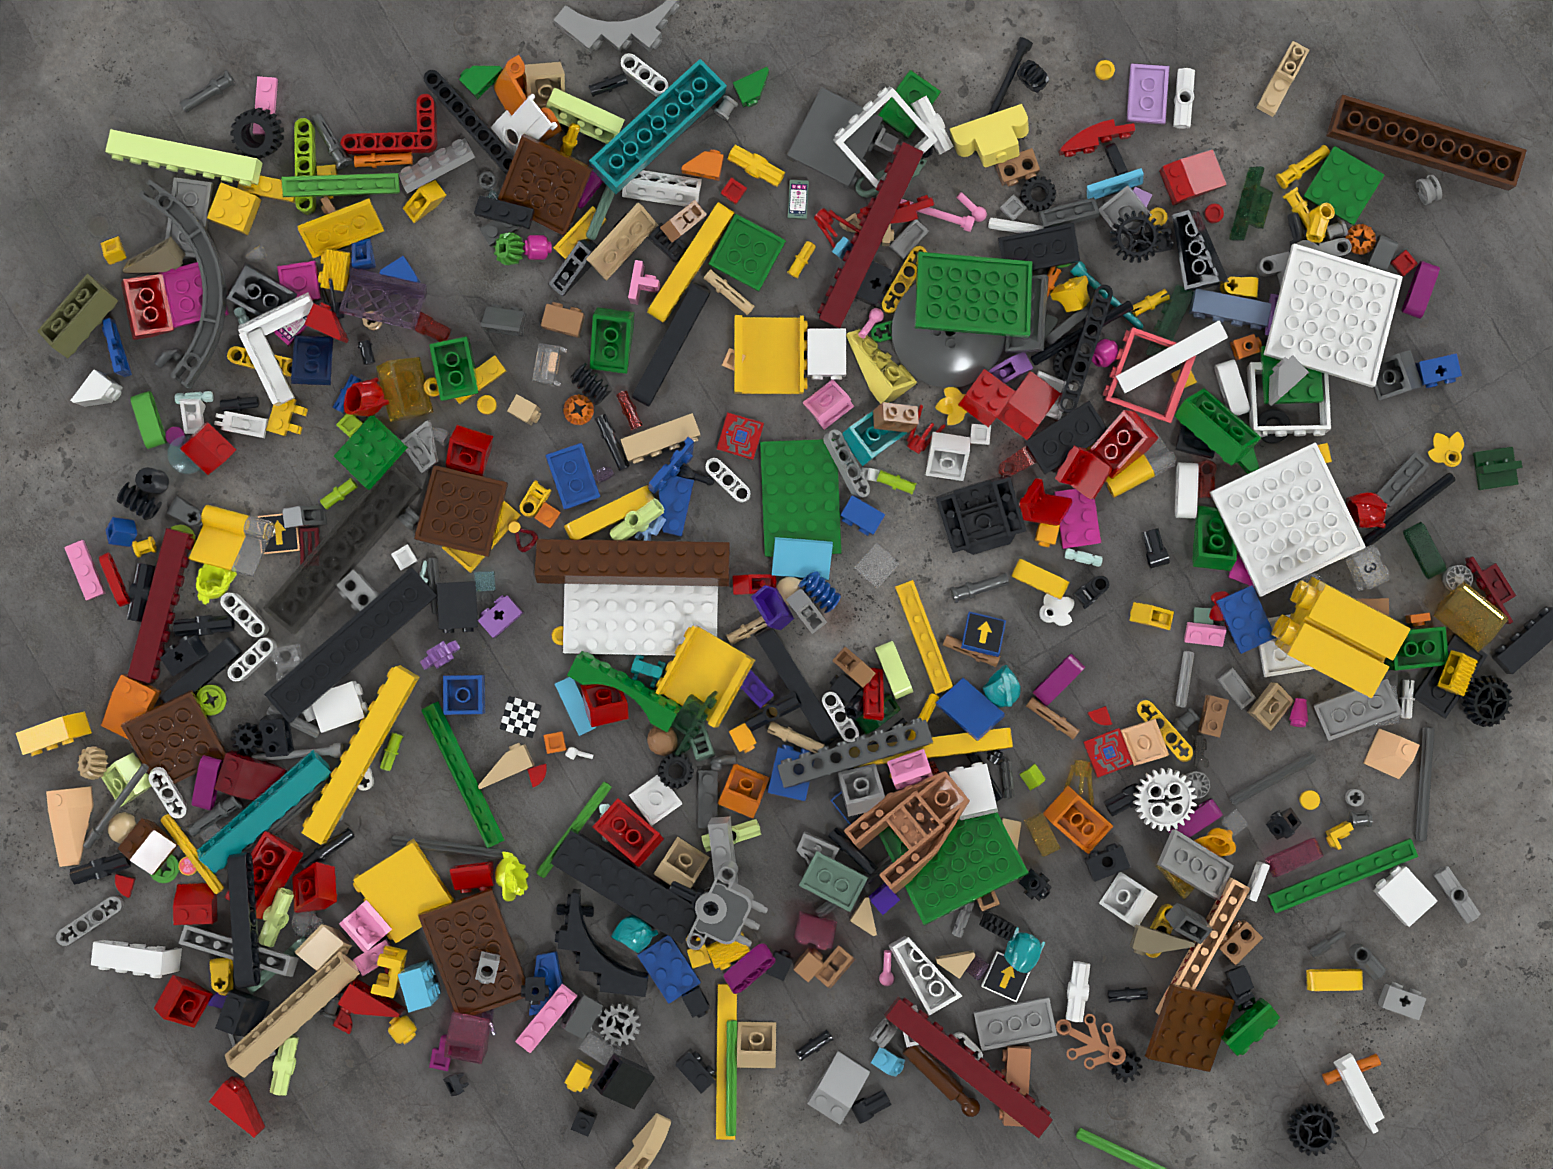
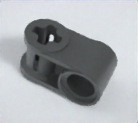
[167,496,203,527]

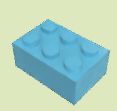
[398,960,441,1012]

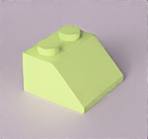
[101,753,152,807]

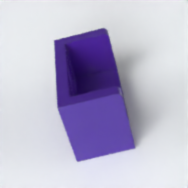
[751,585,795,630]
[740,670,774,708]
[869,882,900,915]

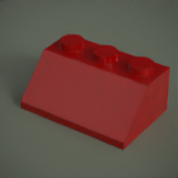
[121,274,174,340]

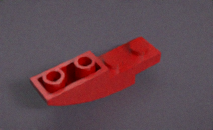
[1059,119,1135,157]
[857,195,935,224]

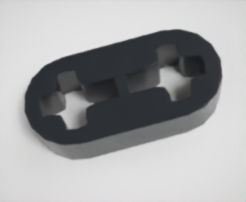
[1104,143,1128,176]

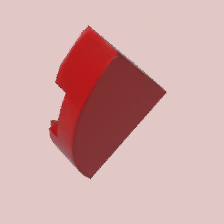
[1087,706,1112,725]
[527,764,547,787]
[115,874,136,898]
[332,1009,353,1034]

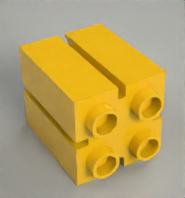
[1272,576,1410,698]

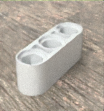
[621,53,669,97]
[1214,359,1250,416]
[705,458,751,503]
[1175,462,1199,518]
[220,593,269,637]
[227,638,277,681]
[822,691,859,742]

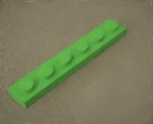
[281,173,400,197]

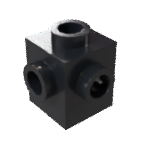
[1266,808,1302,840]
[1018,868,1052,901]
[521,977,549,1005]

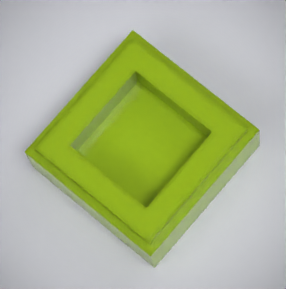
[336,414,363,437]

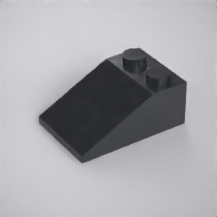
[227,262,297,316]

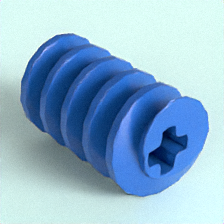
[798,571,841,613]

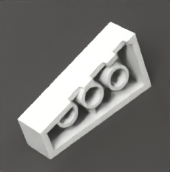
[888,936,962,1015]
[91,940,182,978]

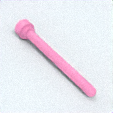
[900,199,975,232]

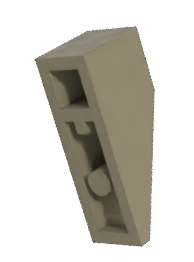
[122,237,186,273]
[1130,924,1195,956]

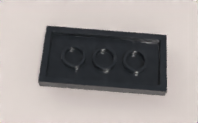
[998,223,1081,271]
[1024,401,1107,474]
[1413,633,1488,719]

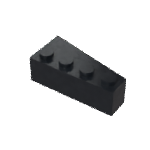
[1172,210,1229,291]

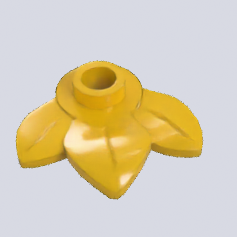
[935,387,968,425]
[1428,432,1464,467]

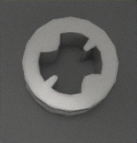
[1345,789,1364,806]

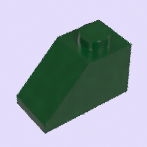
[856,694,901,735]

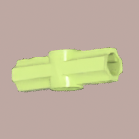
[610,498,664,541]
[701,819,762,852]
[258,887,294,947]
[270,1035,299,1096]

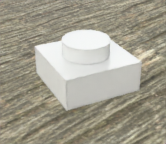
[970,424,991,445]
[391,544,418,571]

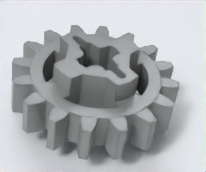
[599,1003,641,1046]

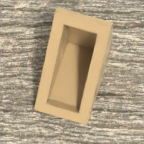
[850,895,877,936]
[935,950,975,979]

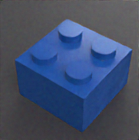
[443,675,485,715]

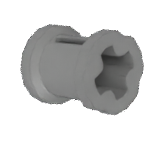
[714,95,738,121]
[1325,219,1348,241]

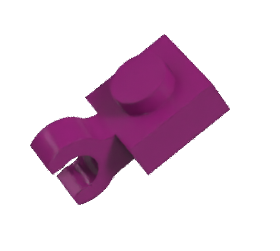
[429,1034,453,1071]

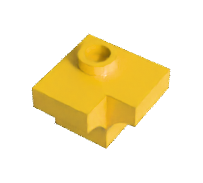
[1050,276,1090,312]

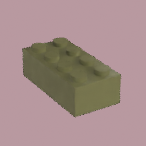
[37,273,118,359]

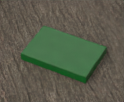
[878,70,941,139]

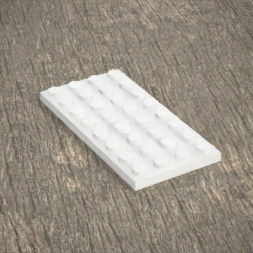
[563,584,718,656]

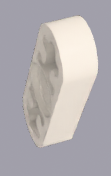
[148,767,187,818]

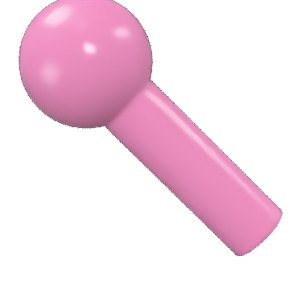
[956,192,987,222]
[858,308,884,339]
[879,950,894,986]

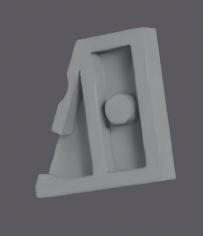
[401,420,439,473]
[797,831,839,864]

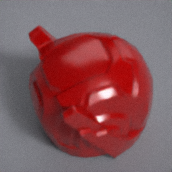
[344,377,389,416]
[1346,492,1387,528]

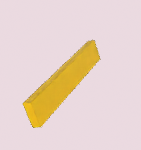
[895,580,953,694]

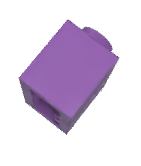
[478,595,524,638]

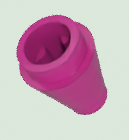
[1289,698,1308,727]

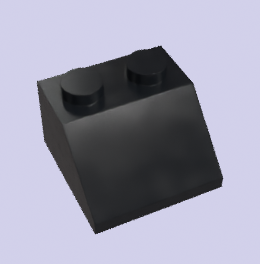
[215,988,270,1037]

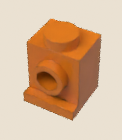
[1230,334,1262,361]

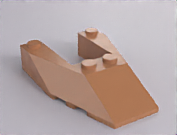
[844,771,970,894]

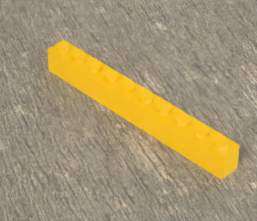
[302,665,420,845]

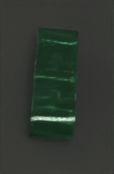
[1403,522,1447,580]

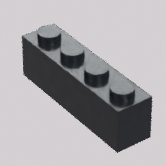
[1492,606,1553,674]

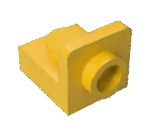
[1325,821,1354,850]

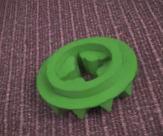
[149,854,179,883]

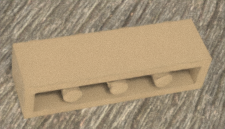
[620,413,701,464]

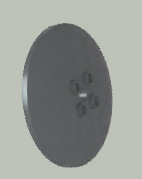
[892,283,1006,388]

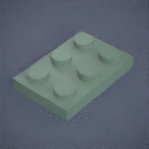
[799,850,868,912]

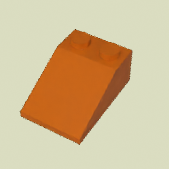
[101,674,162,740]
[1043,786,1113,854]

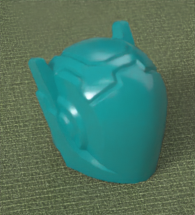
[983,665,1021,708]
[610,915,659,953]
[1004,927,1045,973]

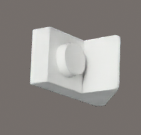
[180,399,206,434]

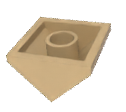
[1247,682,1294,731]

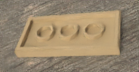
[586,203,658,281]

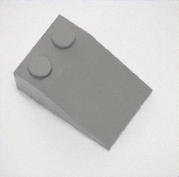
[807,1051,870,1125]

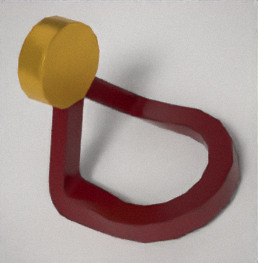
[507,520,538,553]

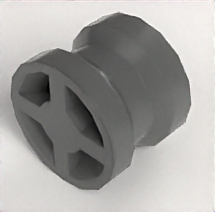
[397,506,420,530]

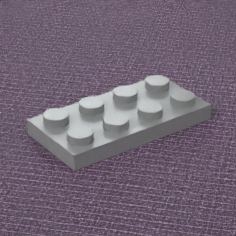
[398,138,475,193]
[165,177,213,258]
[1314,677,1402,741]
[1157,830,1234,900]
[973,997,1057,1051]

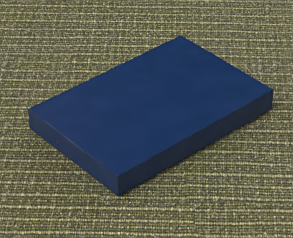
[291,336,334,385]

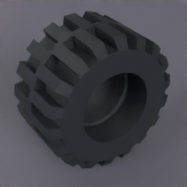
[230,108,284,159]

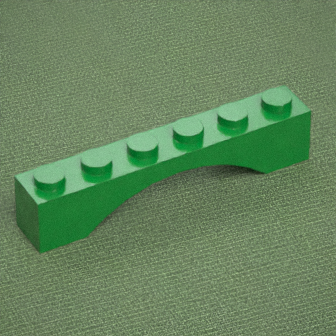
[567,651,682,732]

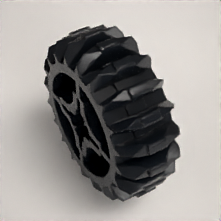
[1110,211,1163,263]
[1461,675,1513,727]
[1287,1103,1340,1156]

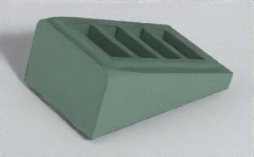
[685,718,716,762]

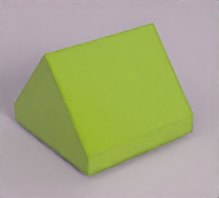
[1019,764,1046,790]

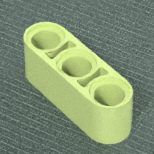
[875,641,913,699]

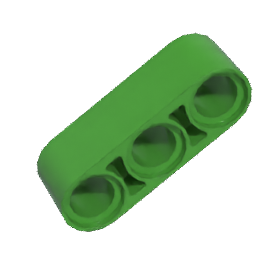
[131,391,167,449]

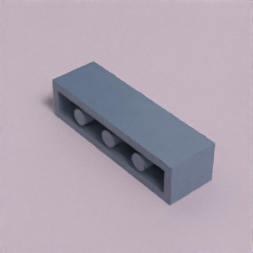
[1189,288,1272,331]

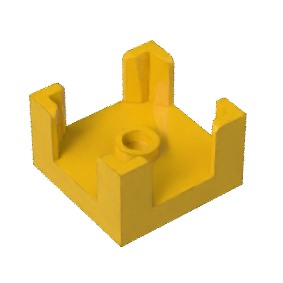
[371,945,408,998]

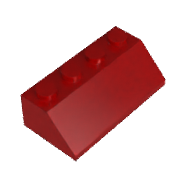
[225,831,304,919]

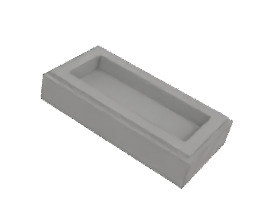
[889,219,929,259]
[1217,668,1256,710]

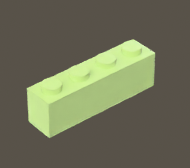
[545,88,625,144]

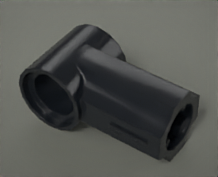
[1142,528,1170,569]
[844,688,863,720]
[851,1089,892,1124]

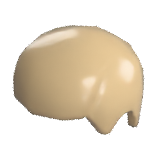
[776,577,806,605]
[108,812,137,844]

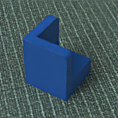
[106,517,137,547]

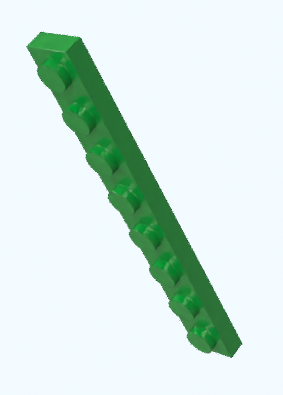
[421,702,504,848]
[1267,838,1419,913]

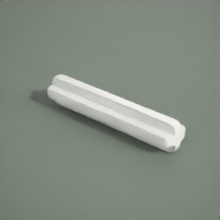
[988,218,1043,233]

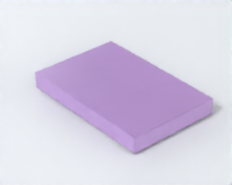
[1126,64,1169,124]

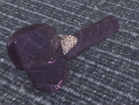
[482,1009,496,1035]

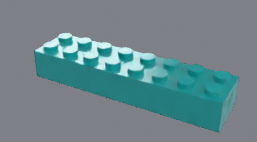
[589,59,727,194]

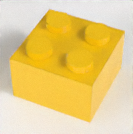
[207,183,262,235]

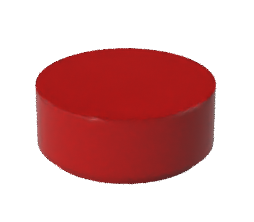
[1204,203,1224,224]

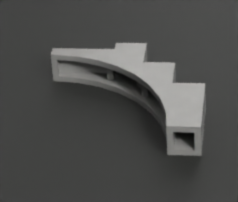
[554,0,680,53]

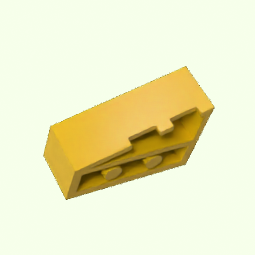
[16,711,92,756]

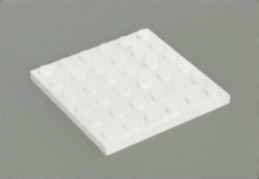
[1264,244,1403,388]
[1210,442,1365,597]

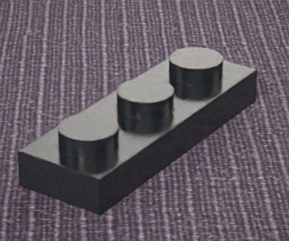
[474,195,535,229]

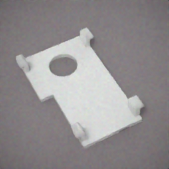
[491,94,558,156]

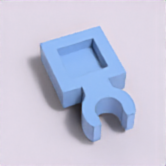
[635,515,666,541]

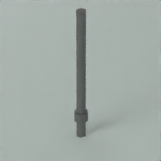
[83,764,149,849]

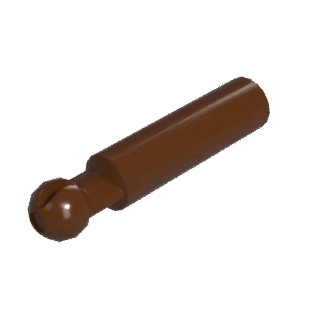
[902,1045,980,1117]

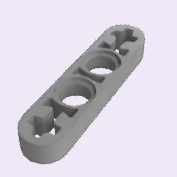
[824,429,870,499]
[56,896,124,946]

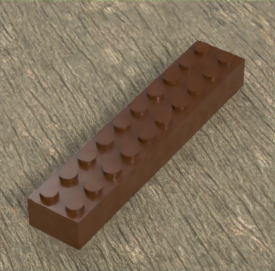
[1326,95,1527,191]
[535,539,730,586]

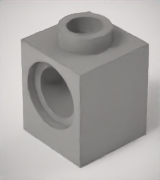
[475,951,500,984]

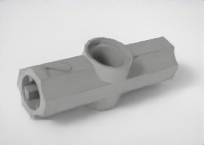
[1433,866,1481,924]

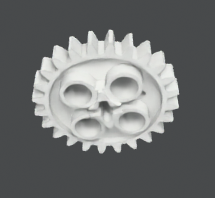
[1133,768,1197,831]

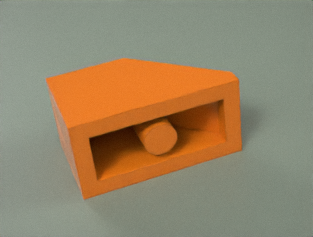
[681,150,724,181]

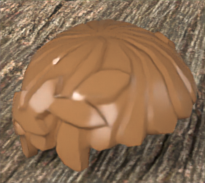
[647,726,678,756]

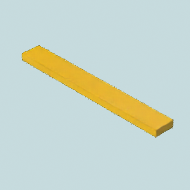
[716,984,737,1140]

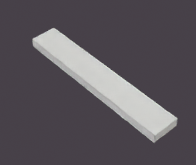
[1115,321,1228,393]

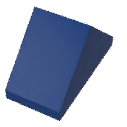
[352,238,376,271]
[379,256,421,285]

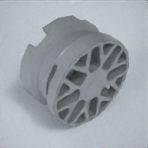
[1416,174,1442,205]
[1442,565,1473,592]
[1185,771,1210,799]
[869,1018,898,1048]

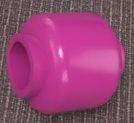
[523,235,552,260]
[1092,339,1119,367]

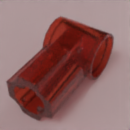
[410,311,451,342]
[1198,460,1217,498]

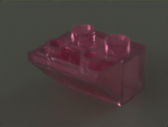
[794,911,837,950]
[444,1012,491,1064]

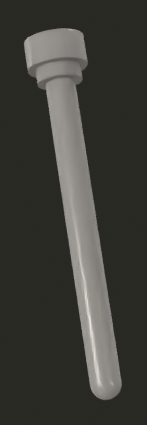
[251,742,344,761]

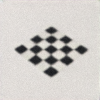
[500,696,542,738]

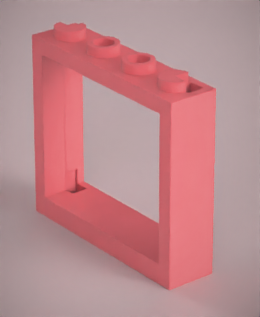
[1103,327,1196,423]

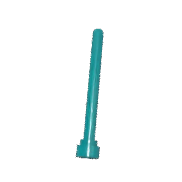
[1070,261,1143,330]

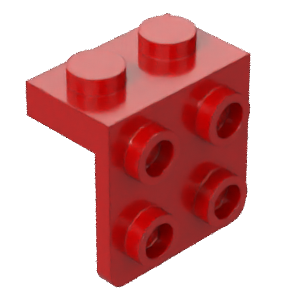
[1055,446,1112,500]
[1019,478,1073,526]

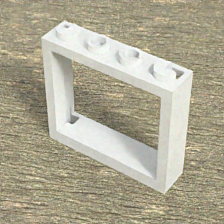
[833,86,938,188]
[1247,362,1331,437]

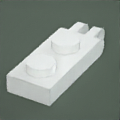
[214,411,268,438]

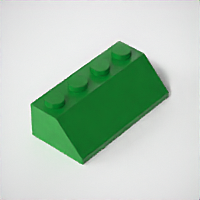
[1174,388,1262,466]

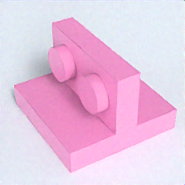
[628,260,661,305]
[803,380,854,430]
[887,749,933,790]
[339,900,392,953]

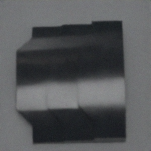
[936,475,1026,555]

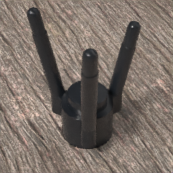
[321,275,353,319]

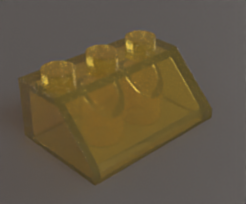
[376,357,434,422]
[1433,581,1508,652]

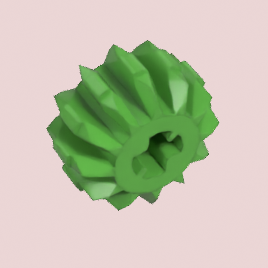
[493,232,525,266]

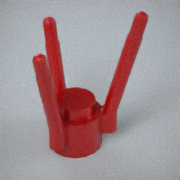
[814,208,860,248]
[906,405,946,454]

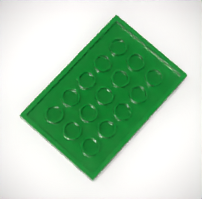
[914,252,1032,338]
[760,439,841,557]

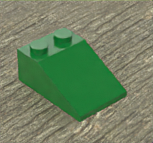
[589,307,635,374]
[429,337,479,401]
[1193,506,1237,571]
[1384,626,1448,671]

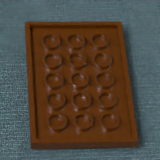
[418,888,525,1021]

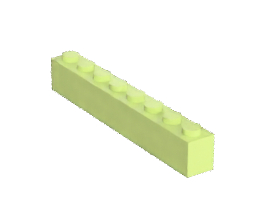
[105,129,263,187]

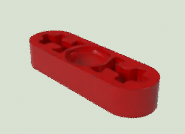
[99,552,130,607]

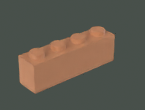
[999,1045,1031,1127]

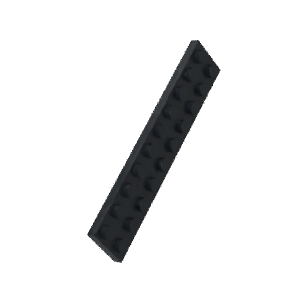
[264,567,437,723]

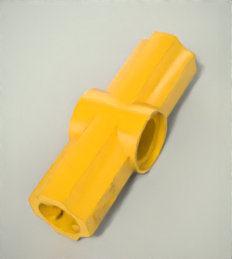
[727,145,785,187]

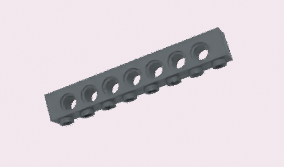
[777,718,933,789]

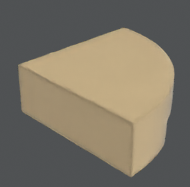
[839,213,862,233]

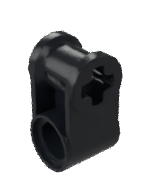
[1072,576,1110,609]

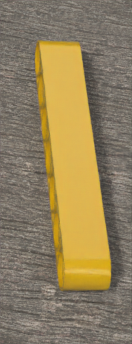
[647,202,735,323]

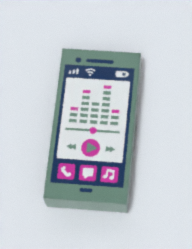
[788,180,809,220]

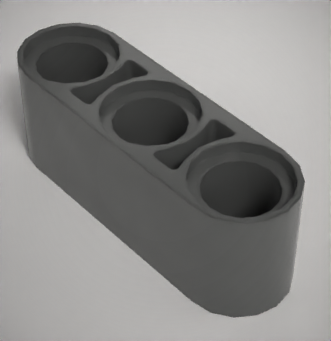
[1365,234,1398,271]

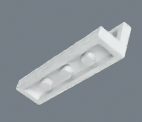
[622,170,702,207]
[238,292,313,335]
[239,328,295,406]
[1333,1053,1385,1134]

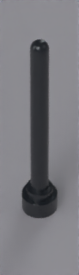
[987,37,1033,116]

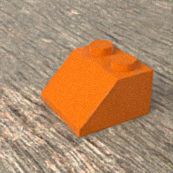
[718,764,770,818]

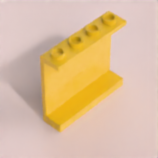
[734,315,808,394]
[655,625,755,728]
[353,839,455,943]

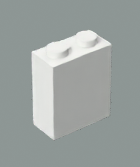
[807,329,846,380]
[312,681,369,733]
[949,762,998,820]
[1373,865,1437,927]

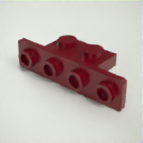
[1465,556,1516,624]

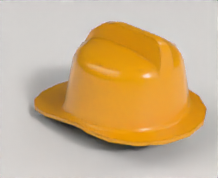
[1194,828,1236,857]

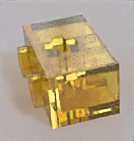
[1024,812,1061,857]

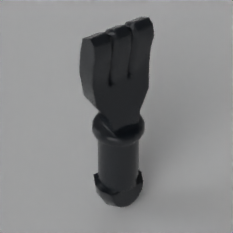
[676,465,714,486]

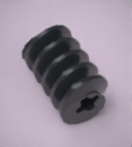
[570,363,612,405]
[135,467,169,494]
[117,482,162,520]

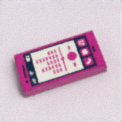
[274,315,308,346]

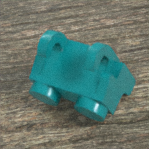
[631,655,666,688]

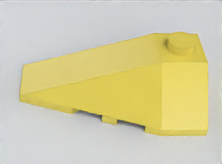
[846,329,917,404]

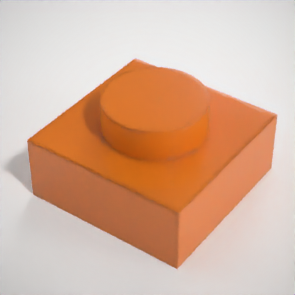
[534,502,561,528]
[1405,613,1431,626]
[544,731,566,754]

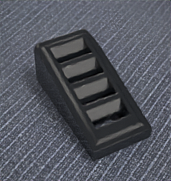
[647,223,688,263]

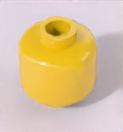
[388,1015,417,1045]

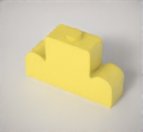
[950,104,1029,167]

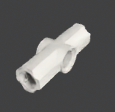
[1173,68,1195,129]
[911,96,954,155]
[1066,961,1090,1022]

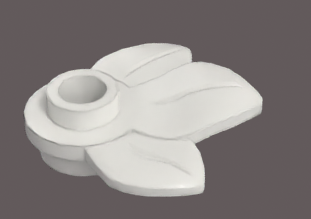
[1039,594,1074,626]

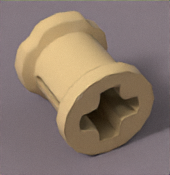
[362,311,382,330]

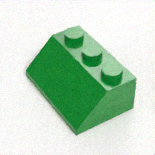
[1221,998,1280,1057]

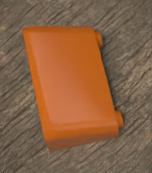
[494,55,562,142]

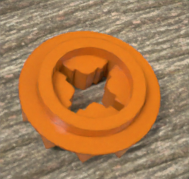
[1345,224,1377,255]
[563,394,594,425]

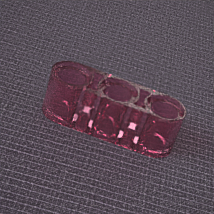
[1265,838,1324,877]

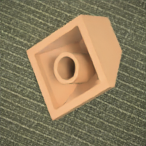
[1363,729,1420,779]

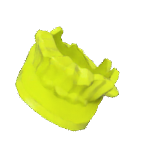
[196,564,237,605]
[495,852,529,902]

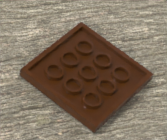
[497,134,593,236]
[414,465,508,557]
[121,690,227,788]
[1145,983,1235,1072]

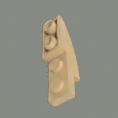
[1256,41,1309,117]
[615,1113,671,1169]

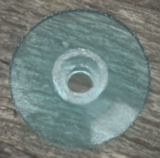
[168,435,200,474]

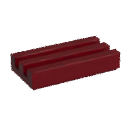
[299,527,320,566]

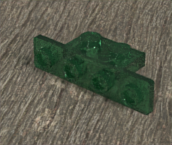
[1229,166,1273,241]
[1146,285,1194,357]
[672,691,718,756]

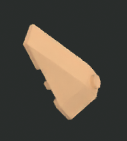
[46,786,93,867]

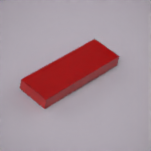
[863,668,884,721]

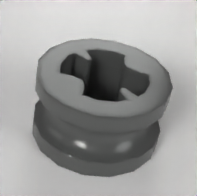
[478,172,497,190]

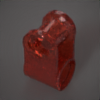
[998,446,1036,477]

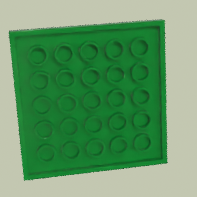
[879,812,1029,926]

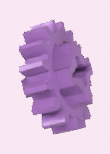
[420,640,460,670]

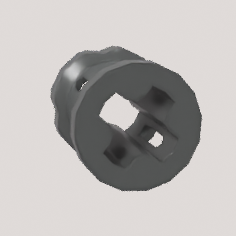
[1349,810,1372,828]

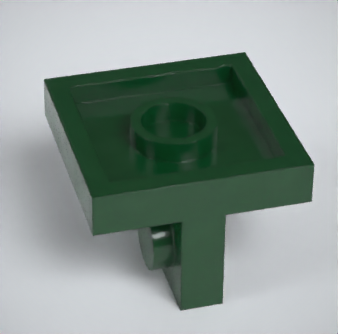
[1473,447,1523,490]

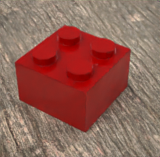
[958,369,1015,428]

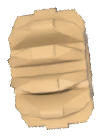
[77,747,108,780]

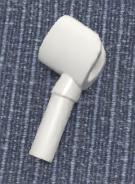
[565,747,593,760]

